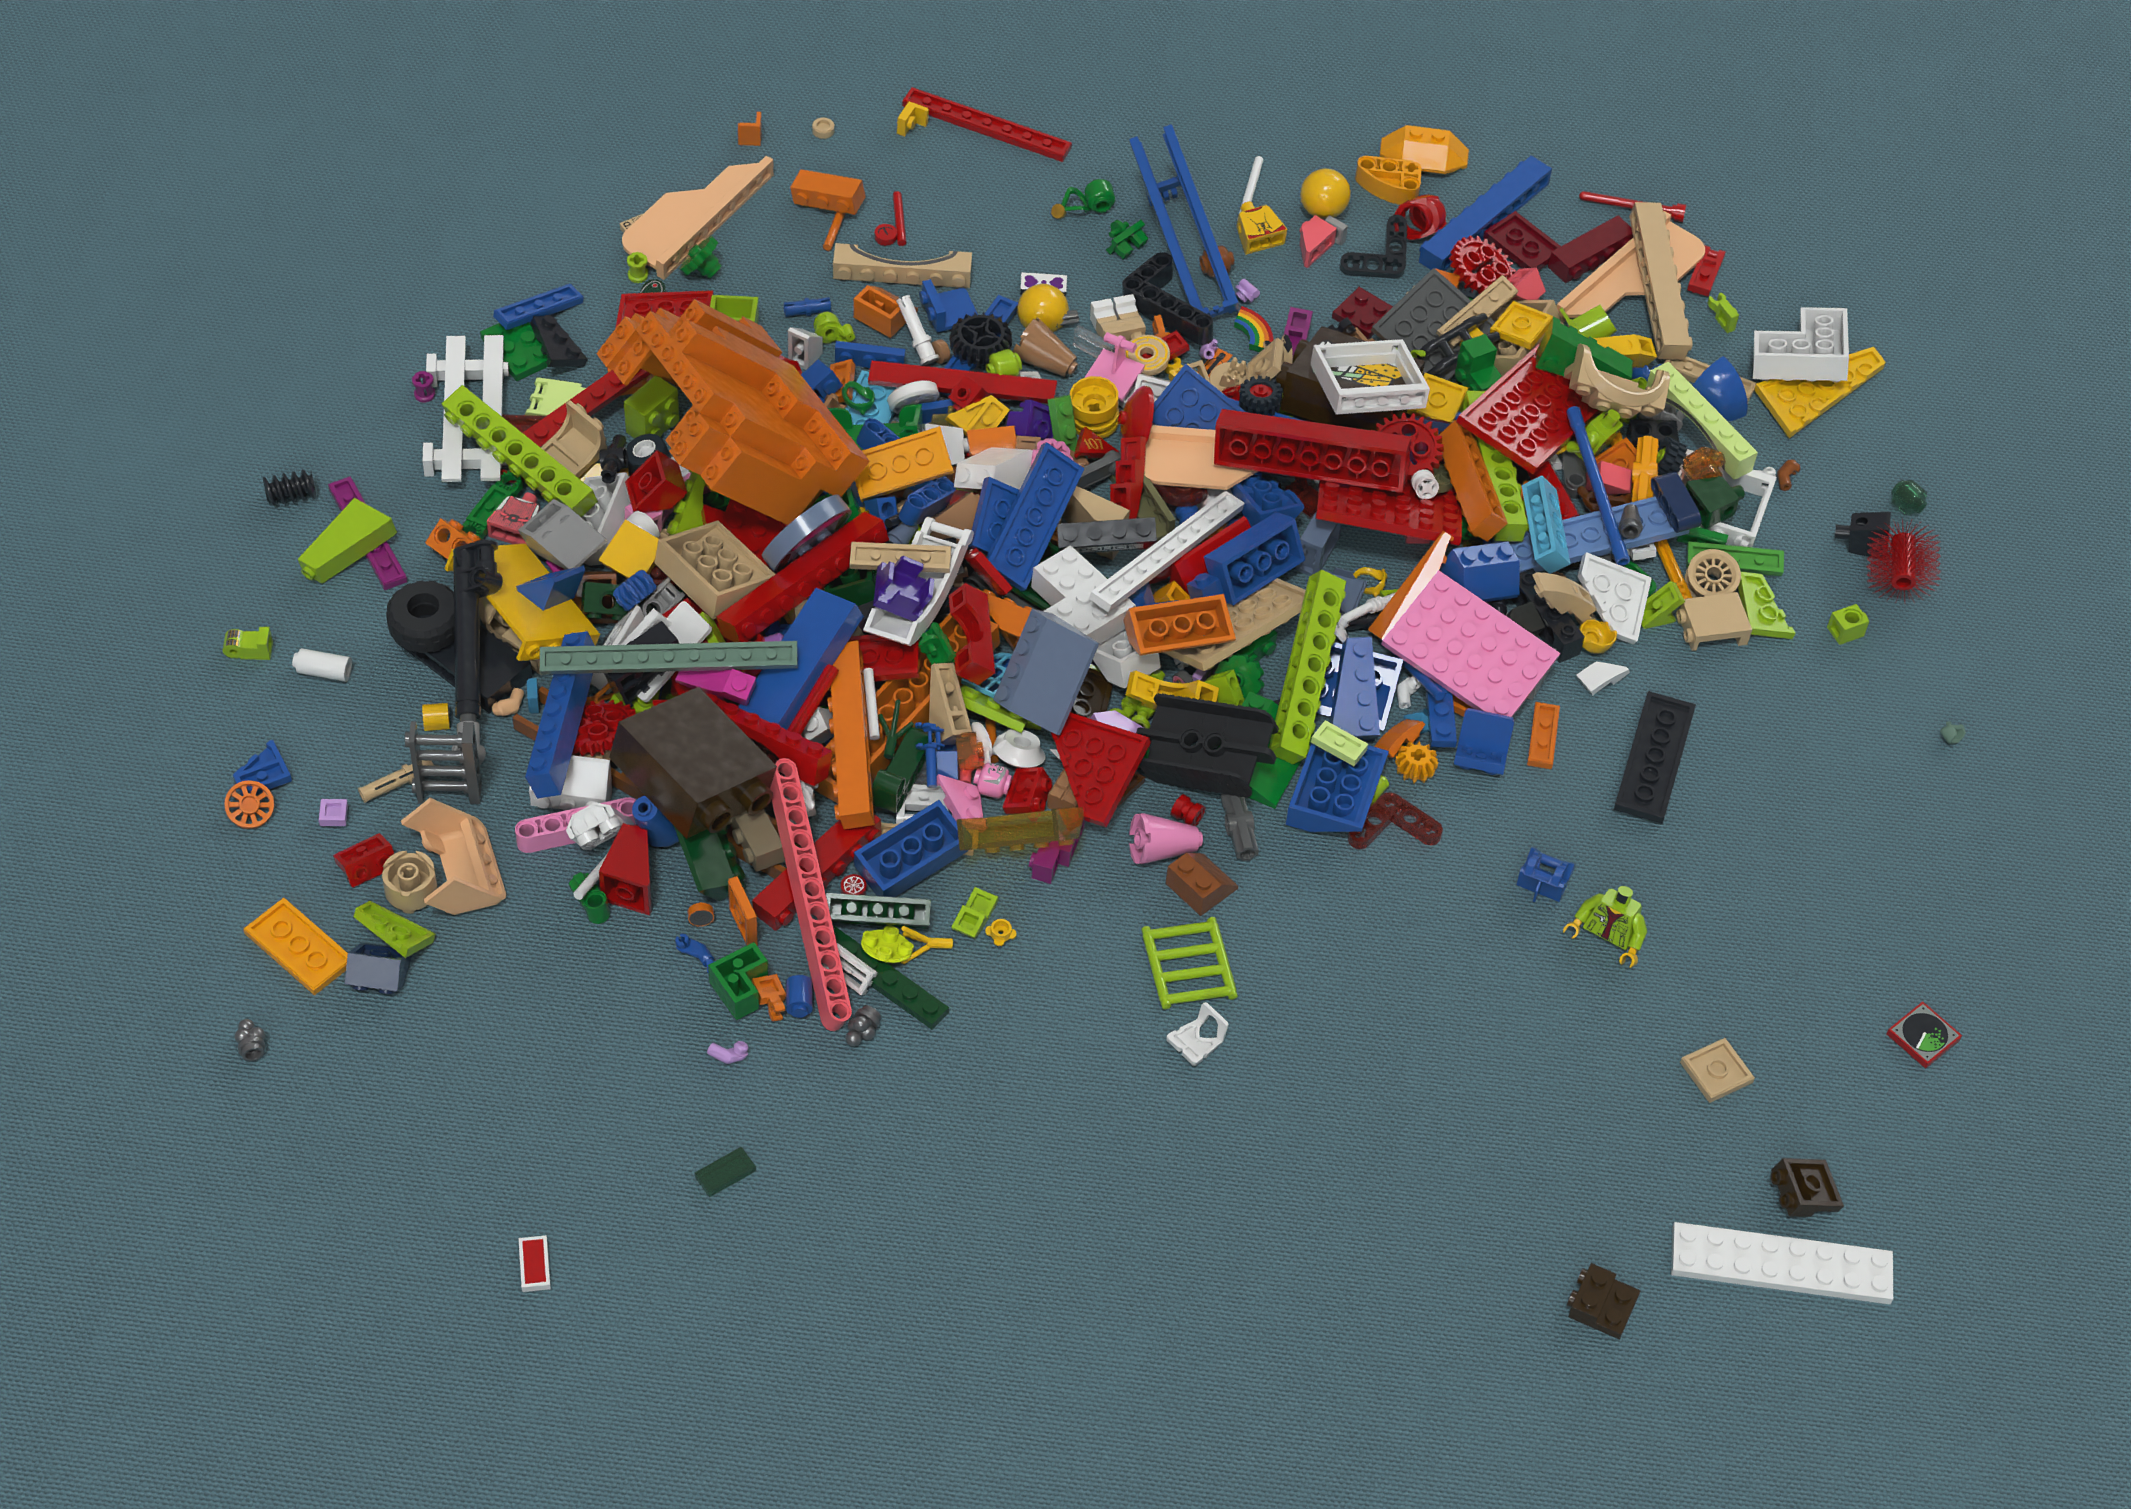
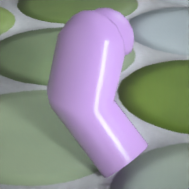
[1199,339,1218,359]
[707,1041,748,1064]

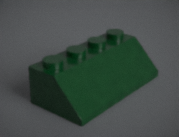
[674,826,746,901]

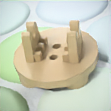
[1209,357,1247,391]

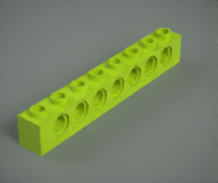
[441,385,598,517]
[1461,391,1529,541]
[1269,569,1346,764]

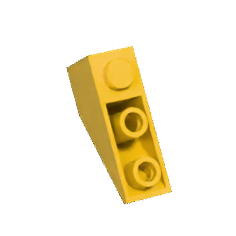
[1594,334,1657,368]

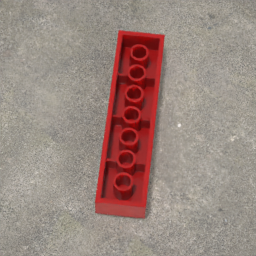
[1214,409,1411,493]

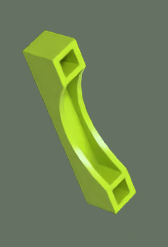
[667,470,705,536]

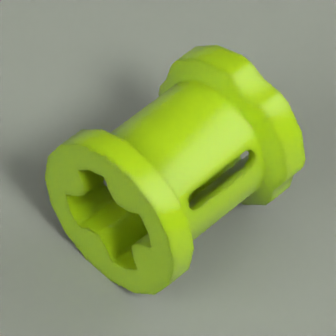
[627,252,648,283]

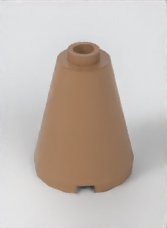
[1013,318,1078,377]

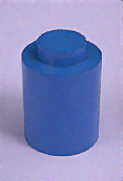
[786,975,813,1018]

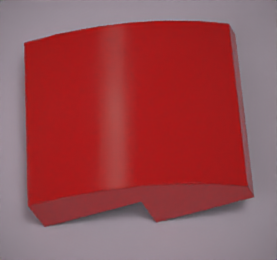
[964,548,1012,595]

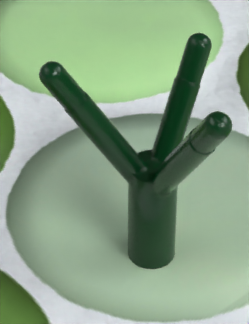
[878,699,914,759]

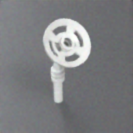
[1334,592,1396,643]

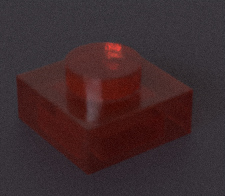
[1297,486,1318,518]

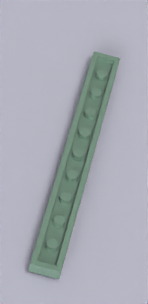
[540,641,798,675]

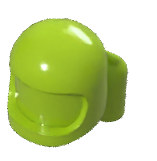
[813,312,855,343]

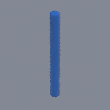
[1391,652,1444,700]

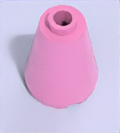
[1129,813,1203,864]

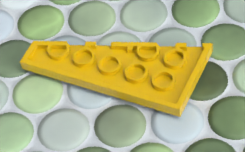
[1754,347,1886,438]

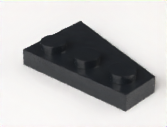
[530,315,588,367]

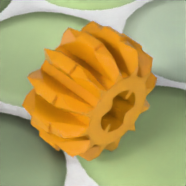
[1395,740,1438,783]

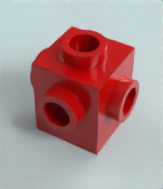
[948,375,990,411]

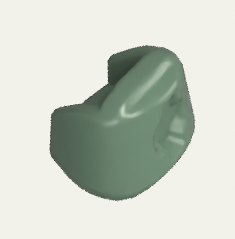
[1940,721,1966,744]

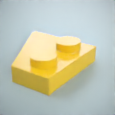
[945,395,1010,435]

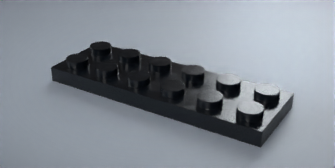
[1614,691,1696,824]

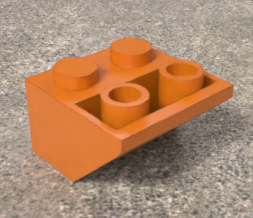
[853,285,918,338]

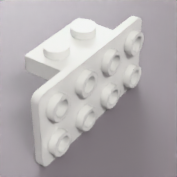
[621,601,712,702]

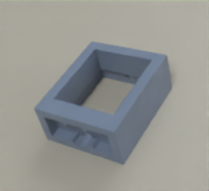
[1295,513,1342,576]

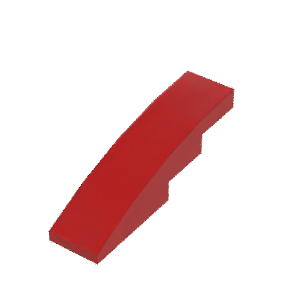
[1110,436,1146,519]

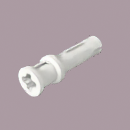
[896,295,940,366]

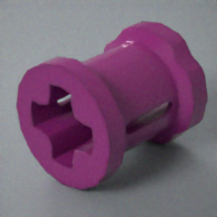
[412,371,435,403]

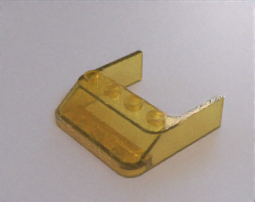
[957,807,1084,854]

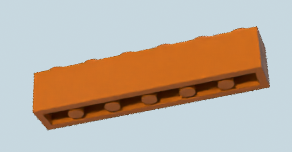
[1438,420,1508,542]

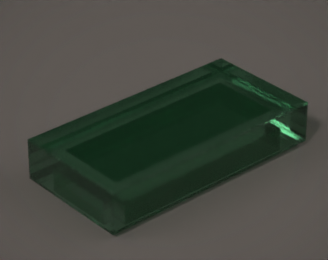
[695,1147,756,1197]

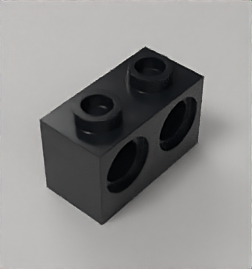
[1626,419,1679,449]

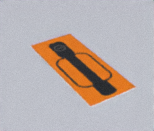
[1198,348,1233,378]

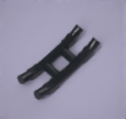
[1417,313,1500,376]

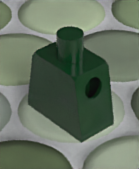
[1685,476,1745,529]

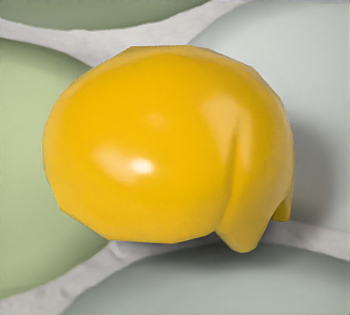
[1578,619,1617,654]

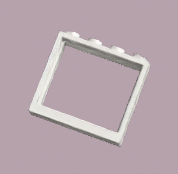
[1310,339,1430,414]
[1677,449,1777,547]

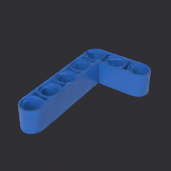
[856,418,956,526]

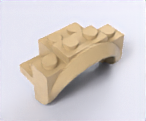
[1564,344,1670,418]

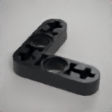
[1339,215,1407,279]

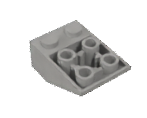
[518,499,607,569]

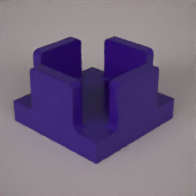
[1007,400,1053,440]
[873,556,934,621]

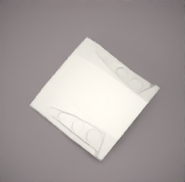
[566,802,634,850]

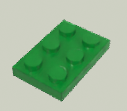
[480,323,548,382]

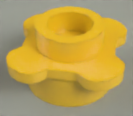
[985,919,1016,946]

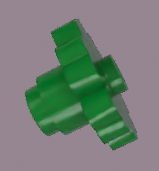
[679,236,722,278]
[1215,654,1264,700]

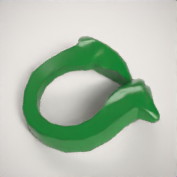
[842,381,875,415]

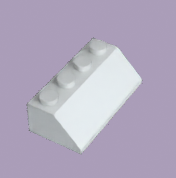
[581,472,631,566]

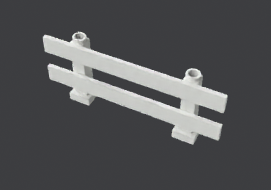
[423,335,509,482]

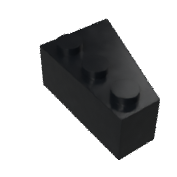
[604,621,680,708]

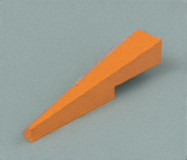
[1368,531,1454,640]

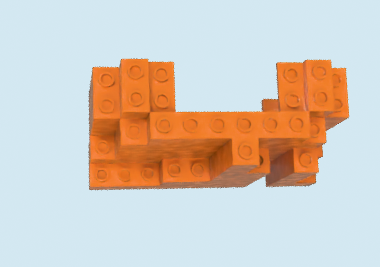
[596,299,870,525]

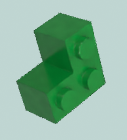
[1455,334,1502,391]
[708,942,768,1020]

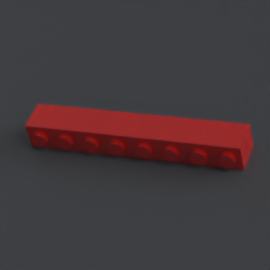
[716,511,889,642]

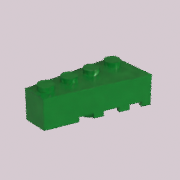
[1536,316,1633,380]

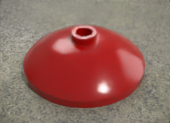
[1118,385,1154,444]

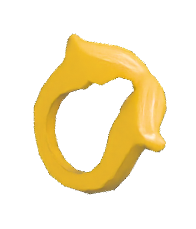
[1353,567,1387,597]

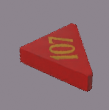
[1074,427,1120,458]

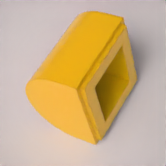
[422,703,450,731]

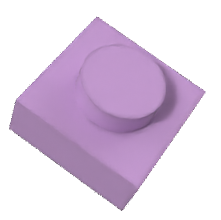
[319,799,348,826]

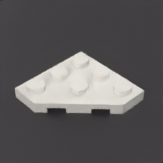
[1578,552,1652,645]

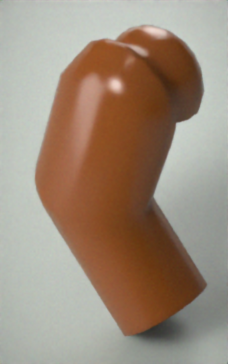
[1777,460,1800,491]

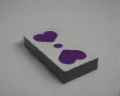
[1020,272,1067,297]

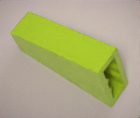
[298,498,397,584]

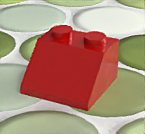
[625,450,687,513]

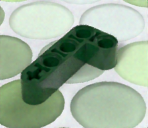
[873,726,935,814]

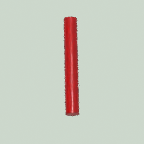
[893,191,906,246]

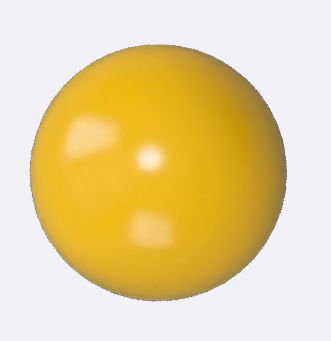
[1300,168,1351,219]
[1017,284,1069,332]

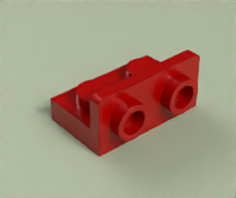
[1002,767,1052,822]
[333,833,394,887]

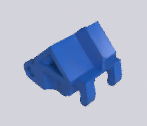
[1516,847,1576,902]

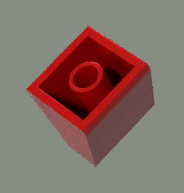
[599,823,652,916]

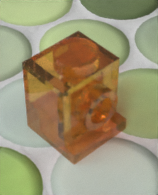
[956,732,985,771]

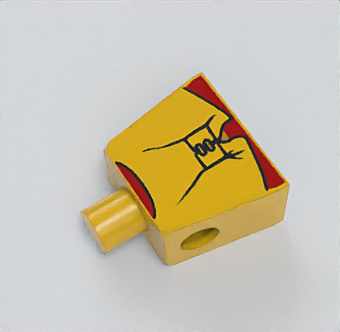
[1237,201,1287,255]

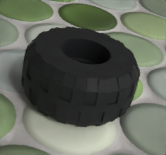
[386,580,454,653]

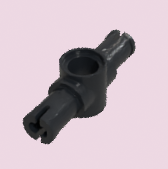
[599,434,629,484]

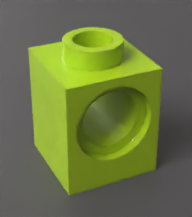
[1827,604,1869,645]

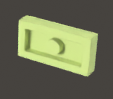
[1311,720,1368,766]

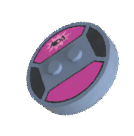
[762,494,852,574]

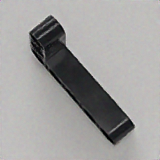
[1122,252,1213,345]

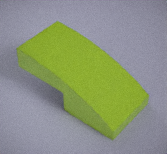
[951,887,999,939]

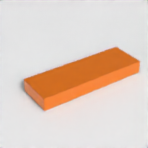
[1527,702,1560,769]

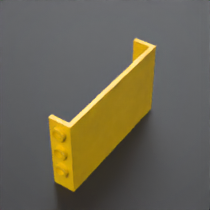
[444,543,600,661]

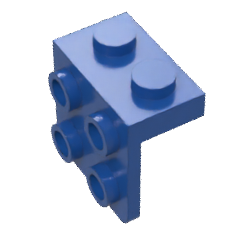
[919,279,978,333]
[1454,708,1514,775]

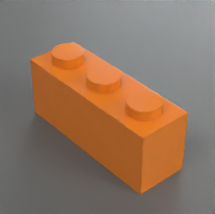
[790,169,866,215]

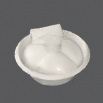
[992,729,1045,768]

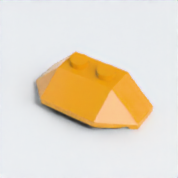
[1379,125,1469,174]

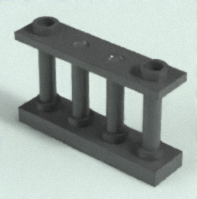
[405,721,482,804]

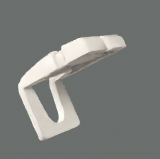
[1166,1002,1229,1066]

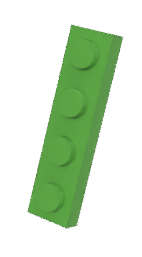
[1686,542,1784,576]

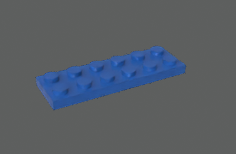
[986,442,1084,591]

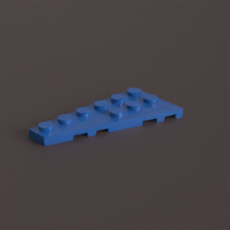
[1152,363,1246,430]

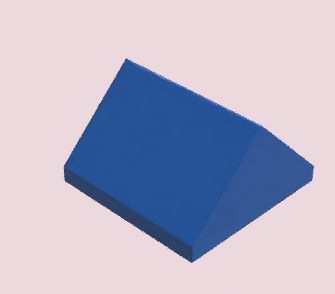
[516,565,585,611]

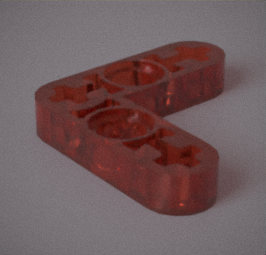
[1348,792,1443,849]

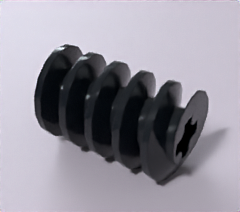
[263,469,316,506]

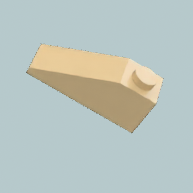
[929,663,973,745]

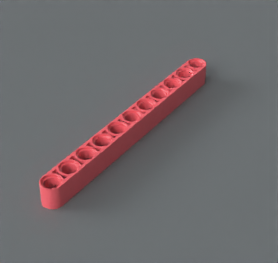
[770,758,852,1031]

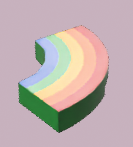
[1234,306,1273,352]

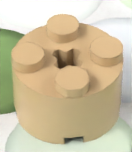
[382,850,437,914]

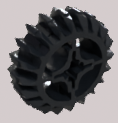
[949,312,1012,367]

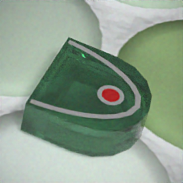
[639,279,666,293]

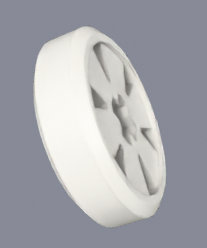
[887,381,940,414]

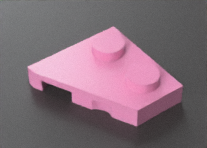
[937,774,985,833]

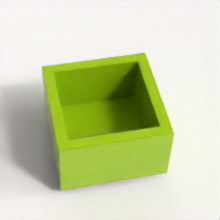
[710,295,759,324]
[624,376,679,438]

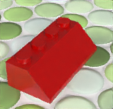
[1170,516,1251,596]

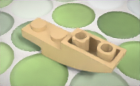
[1533,572,1597,625]

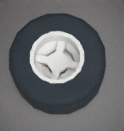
[626,434,671,474]

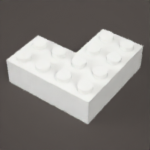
[1753,307,1849,382]
[1031,545,1136,645]

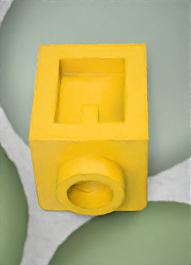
[897,101,929,137]

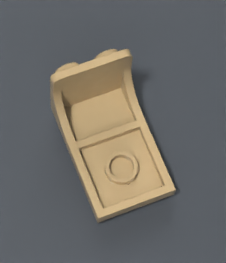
[532,400,607,482]

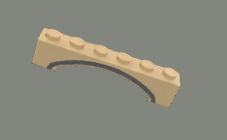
[833,243,972,288]

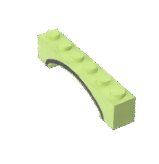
[1646,362,1758,480]

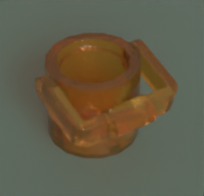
[1682,447,1726,481]

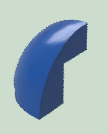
[1692,356,1748,421]

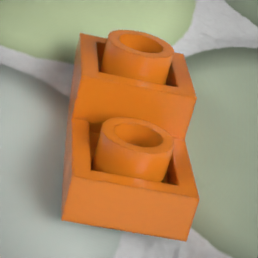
[1374,719,1425,758]

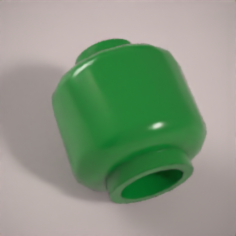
[1084,179,1116,213]

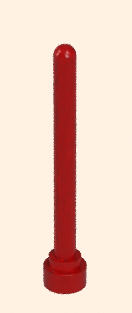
[1579,191,1686,222]

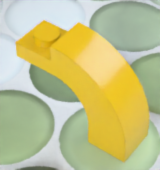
[1125,670,1219,710]

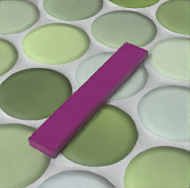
[328,476,407,591]

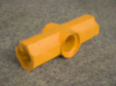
[1631,436,1659,502]

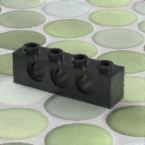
[1511,568,1585,663]

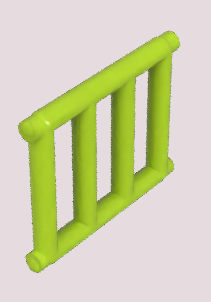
[1141,917,1238,1009]

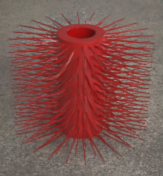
[1867,518,1941,603]

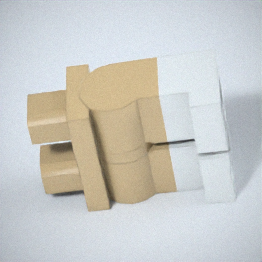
[1090,294,1146,353]

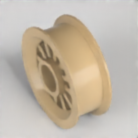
[1685,549,1741,598]

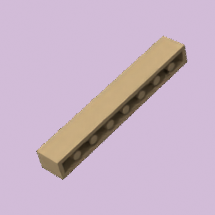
[1629,202,1692,360]

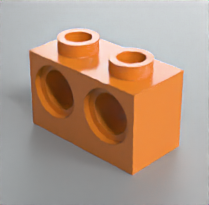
[425,518,481,559]

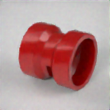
[1170,794,1206,826]

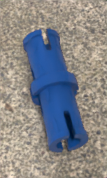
[783,297,831,317]

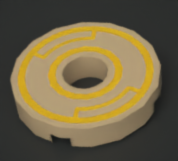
[1125,335,1170,376]

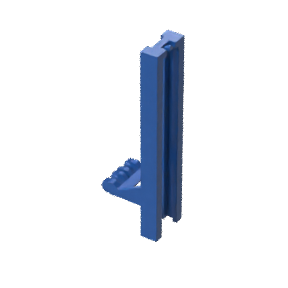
[1129,124,1240,318]

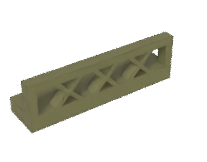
[1109,471,1176,542]

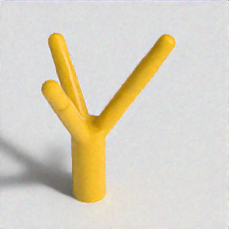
[901,926,953,964]

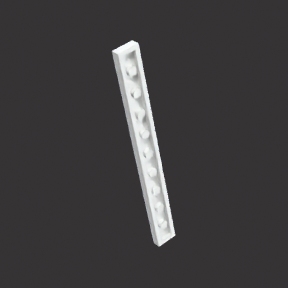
[1089,491,1245,612]

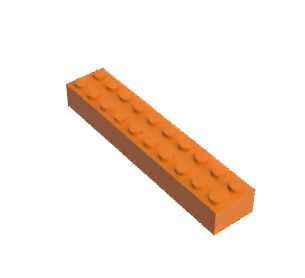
[814,613,1000,804]

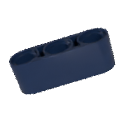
[1651,471,1701,533]

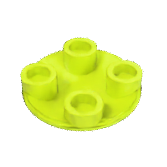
[861,926,914,963]

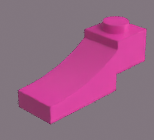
[675,669,756,706]

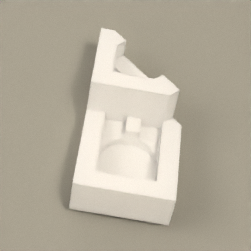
[1576,662,1630,696]

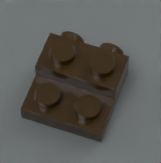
[1771,1158,1844,1217]
[1567,1263,1641,1340]

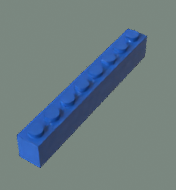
[1419,156,1552,271]
[525,631,595,799]

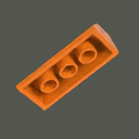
[1123,594,1236,655]

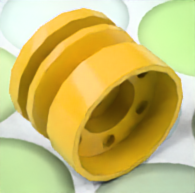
[1070,376,1119,439]

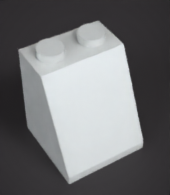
[954,447,1033,493]

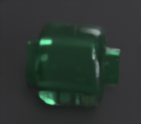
[1891,480,1927,515]

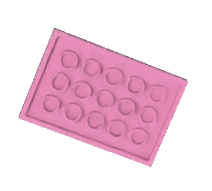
[1381,570,1560,717]

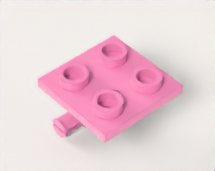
[1085,332,1145,402]

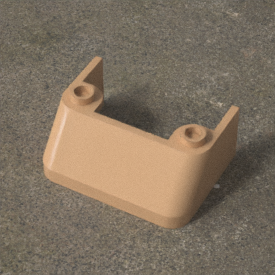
[401,798,506,915]

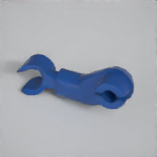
[675,934,715,975]

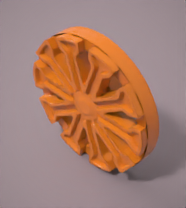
[224,780,274,829]

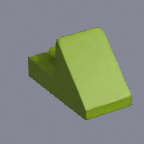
[1641,581,1685,629]

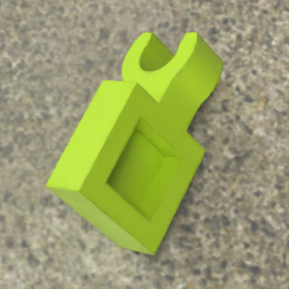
[1707,293,1739,333]

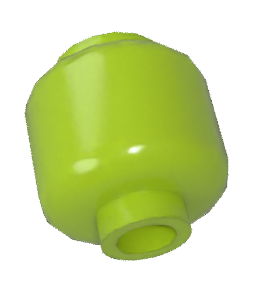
[986,349,1022,376]

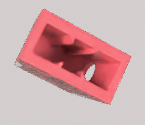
[487,492,540,545]

